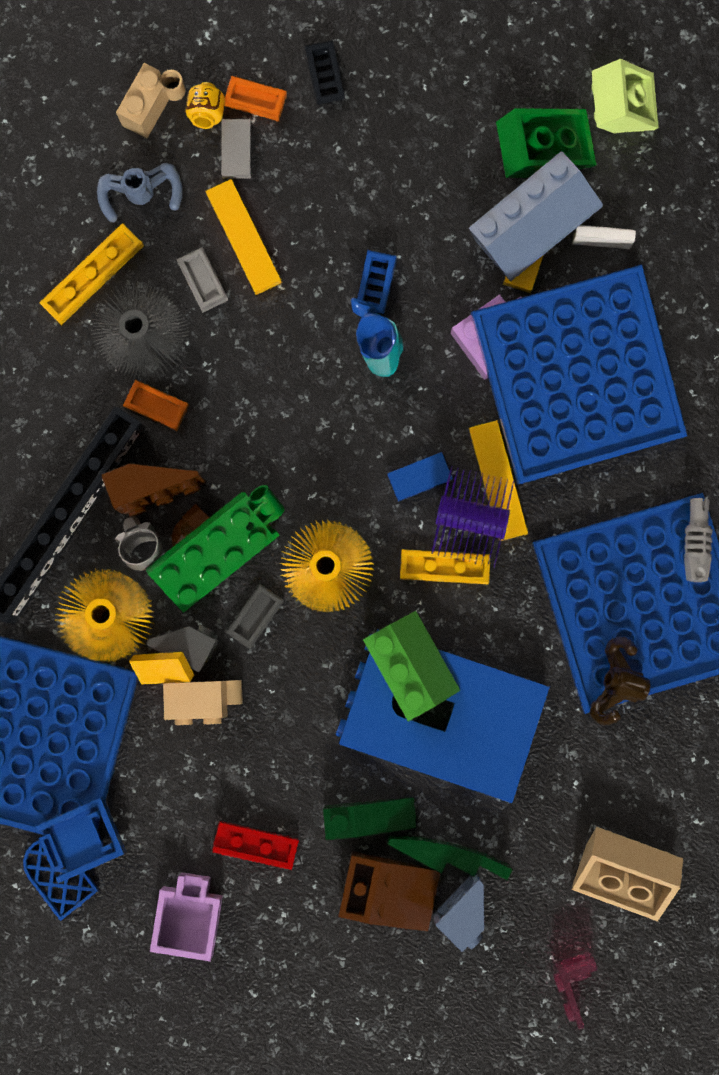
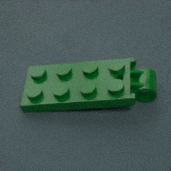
[145,485,285,613]

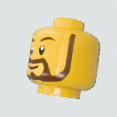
[186,82,225,129]

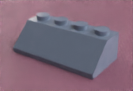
[469,151,603,282]

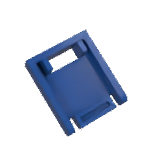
[35,796,126,883]

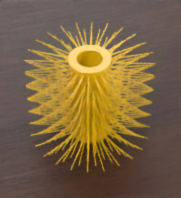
[280,520,374,612]
[55,569,154,662]

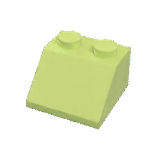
[591,59,659,133]

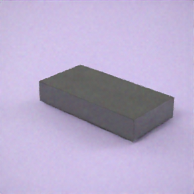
[226,584,284,649]

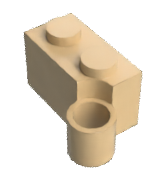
[116,63,186,139]
[163,680,243,725]

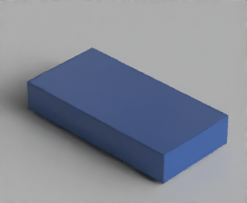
[387,452,453,502]

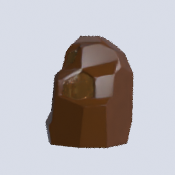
[171,504,210,547]

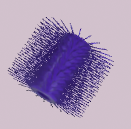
[432,467,514,567]

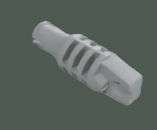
[684,498,712,582]

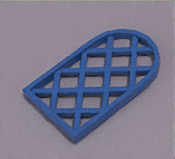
[23,840,99,921]

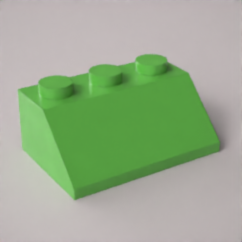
[363,611,461,721]

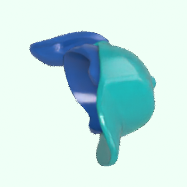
[351,298,404,377]

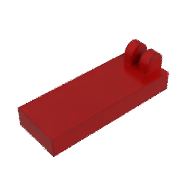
[212,821,299,870]

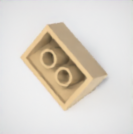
[572,827,683,921]

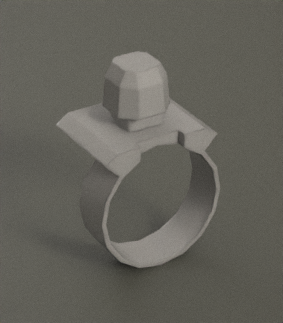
[115,516,162,571]

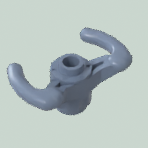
[97,163,183,222]

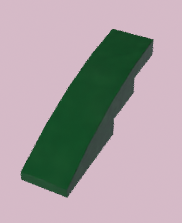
[387,835,513,880]

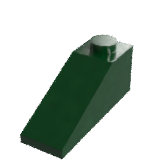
[323,797,417,840]

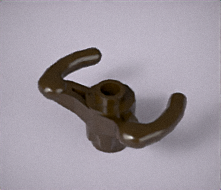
[590,636,650,725]

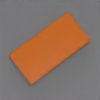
[224,76,287,121]
[123,380,189,431]

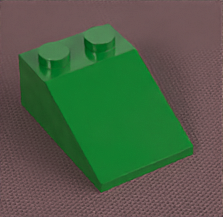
[496,108,596,178]

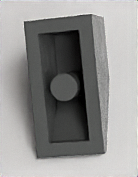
[146,624,219,672]

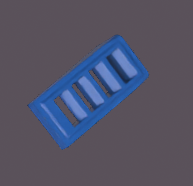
[357,250,398,314]

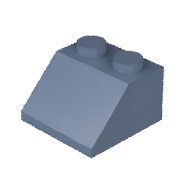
[433,873,484,952]

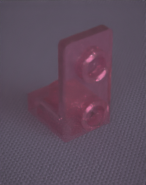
[553,952,598,1029]

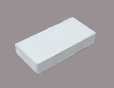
[572,225,636,249]

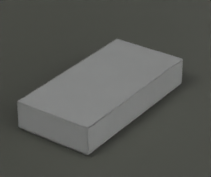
[221,119,251,179]
[176,247,228,313]

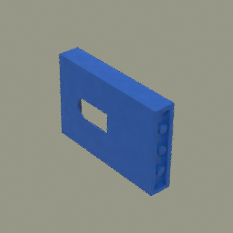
[335,629,550,803]

